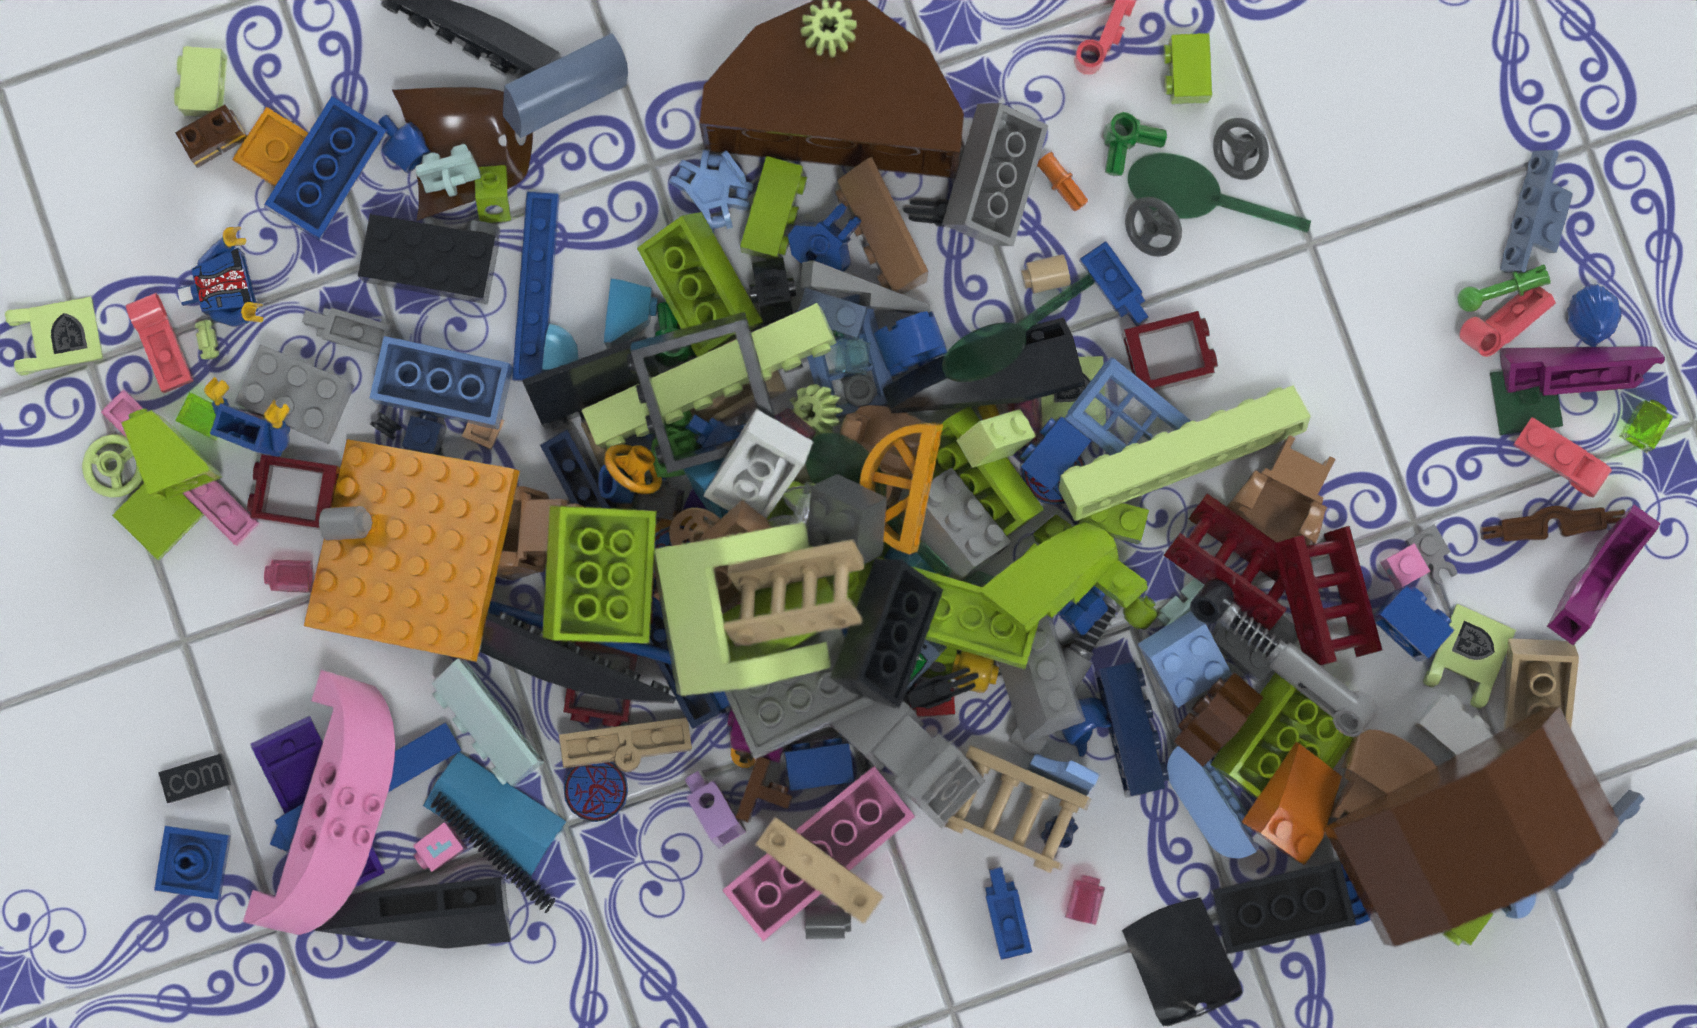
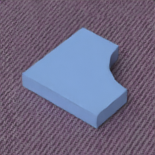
[1026,754,1099,796]

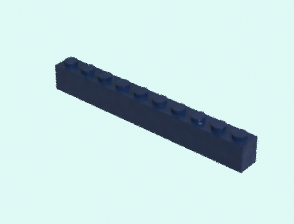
[540,429,727,729]

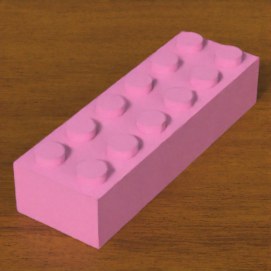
[722,766,915,941]

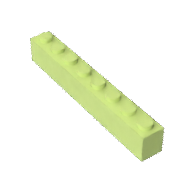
[582,303,837,449]
[1059,385,1311,521]

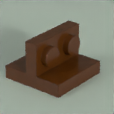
[735,757,793,822]

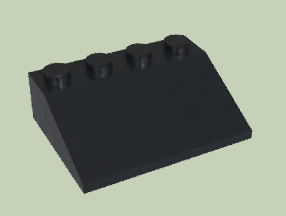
[522,336,660,431]

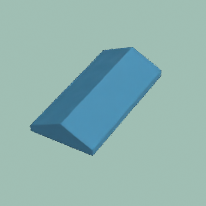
[423,752,567,876]

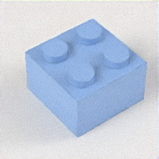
[1137,611,1232,708]

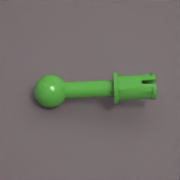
[1457,264,1551,312]

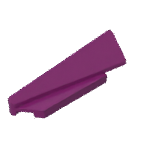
[1500,346,1665,396]

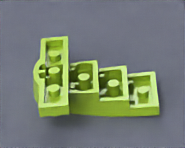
[979,514,1148,633]

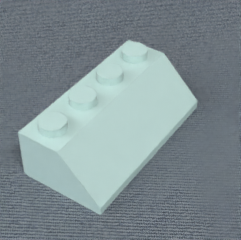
[432,658,544,786]

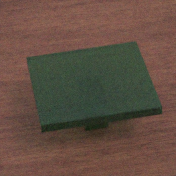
[1489,371,1563,436]

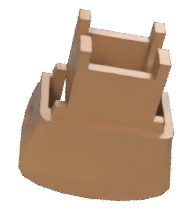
[837,405,941,510]
[1227,435,1336,545]
[496,486,586,581]
[1330,729,1438,820]

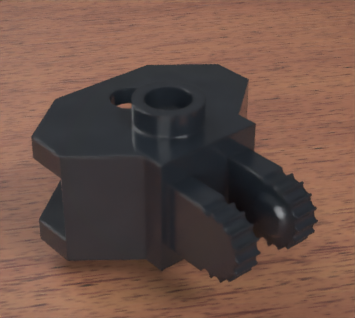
[749,257,796,327]

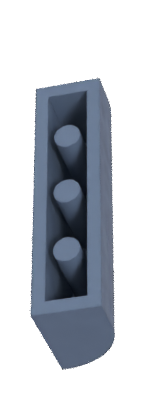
[503,33,628,138]

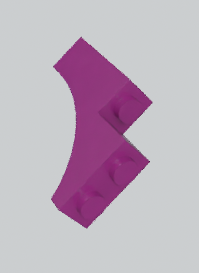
[1547,505,1661,645]

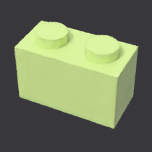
[174,46,227,117]
[956,409,1036,468]

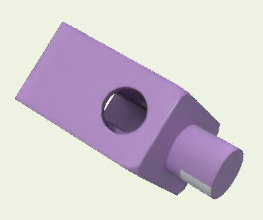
[685,770,746,849]

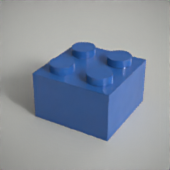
[1373,585,1455,662]

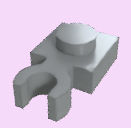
[1405,524,1457,585]

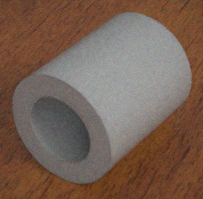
[319,506,372,540]

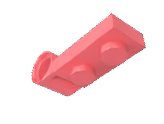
[1074,0,1137,75]
[1460,287,1556,357]
[126,293,194,393]
[1513,417,1612,498]

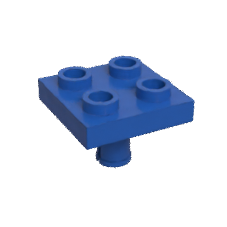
[154,826,231,900]

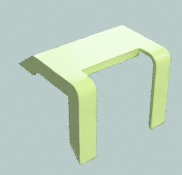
[653,522,831,696]

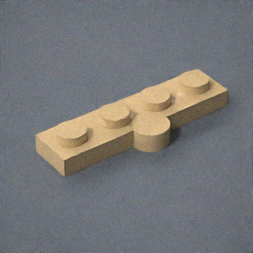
[559,717,692,772]

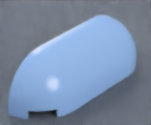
[1167,746,1259,859]

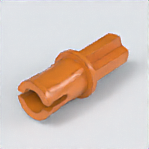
[1037,152,1088,211]

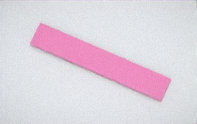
[101,390,259,546]

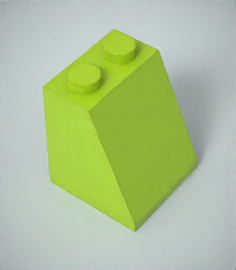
[121,409,222,501]

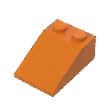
[1242,742,1342,866]

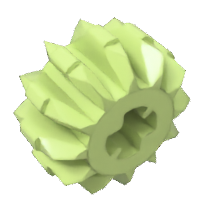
[801,0,857,57]
[787,384,843,439]

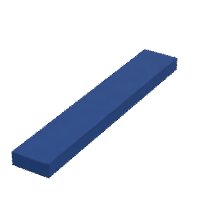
[512,192,560,382]
[274,722,461,848]

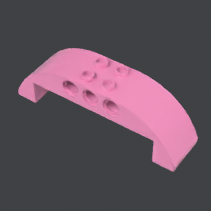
[243,670,395,935]

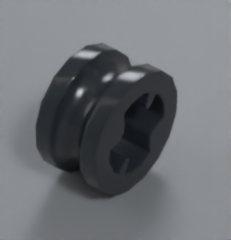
[370,411,403,441]

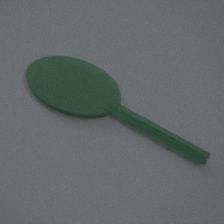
[1128,153,1311,233]
[942,274,1094,382]
[805,433,953,577]

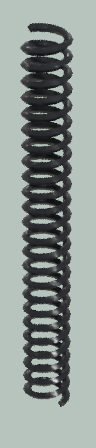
[431,792,555,913]

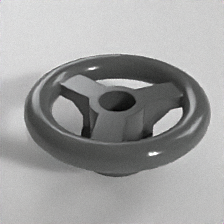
[1213,118,1269,180]
[1125,197,1182,257]

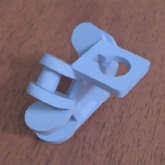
[668,149,753,233]

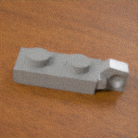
[302,308,394,356]

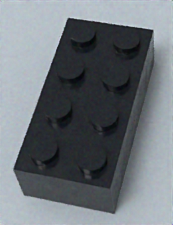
[358,214,500,304]
[1210,861,1356,954]

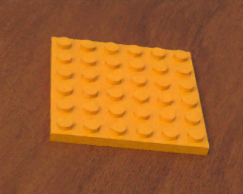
[304,439,520,662]

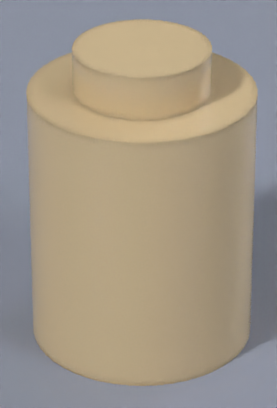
[1021,254,1071,294]

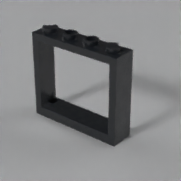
[627,312,777,473]

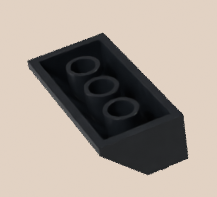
[830,559,943,708]

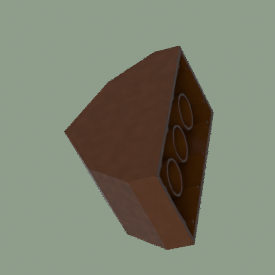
[699,0,964,179]
[1323,706,1620,947]

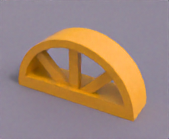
[859,423,943,554]

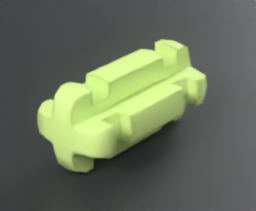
[195,320,219,360]

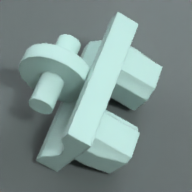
[415,144,481,197]

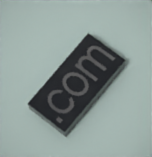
[158,754,231,804]

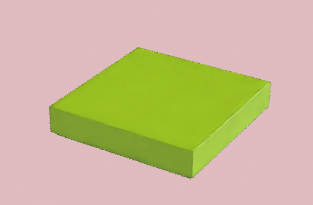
[112,484,204,561]

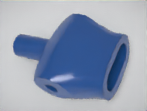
[378,115,430,173]
[599,465,647,504]

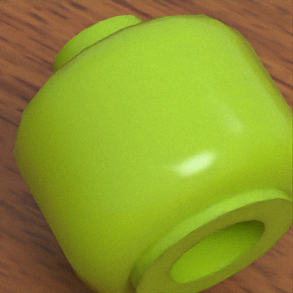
[1123,596,1158,630]

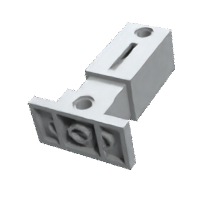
[829,701,985,829]

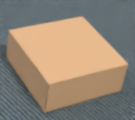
[462,419,505,450]

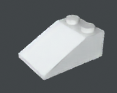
[703,409,813,519]

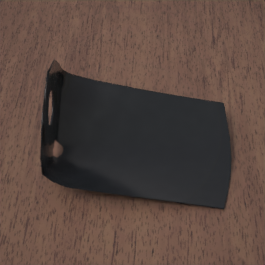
[1122,897,1243,1026]

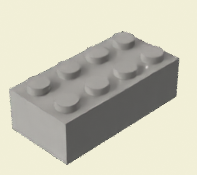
[942,103,1049,246]

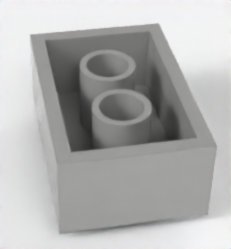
[234,344,354,444]
[897,468,1012,581]

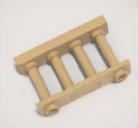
[724,540,864,647]
[945,745,1092,873]
[755,817,883,924]

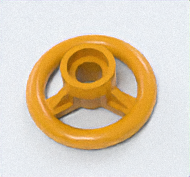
[604,444,662,494]

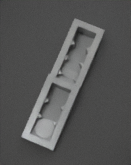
[800,260,930,314]

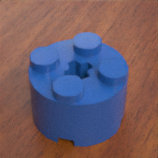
[873,311,947,377]

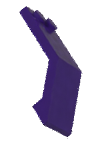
[250,716,385,887]

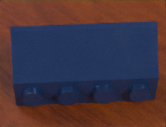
[1094,662,1169,798]

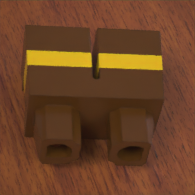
[175,104,248,168]

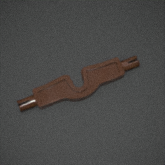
[1480,506,1625,542]

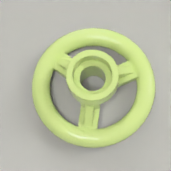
[82,434,143,498]

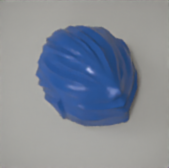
[1567,284,1622,347]

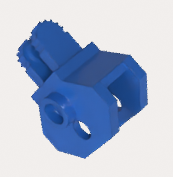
[788,203,862,272]

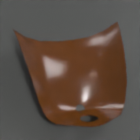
[392,87,533,221]

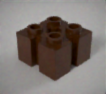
[1174,672,1264,766]

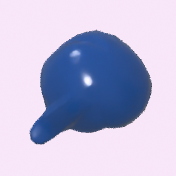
[1061,697,1112,757]

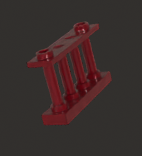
[1163,493,1287,631]
[1273,526,1383,666]

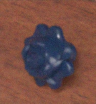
[1040,816,1078,848]

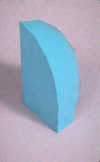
[542,324,579,372]

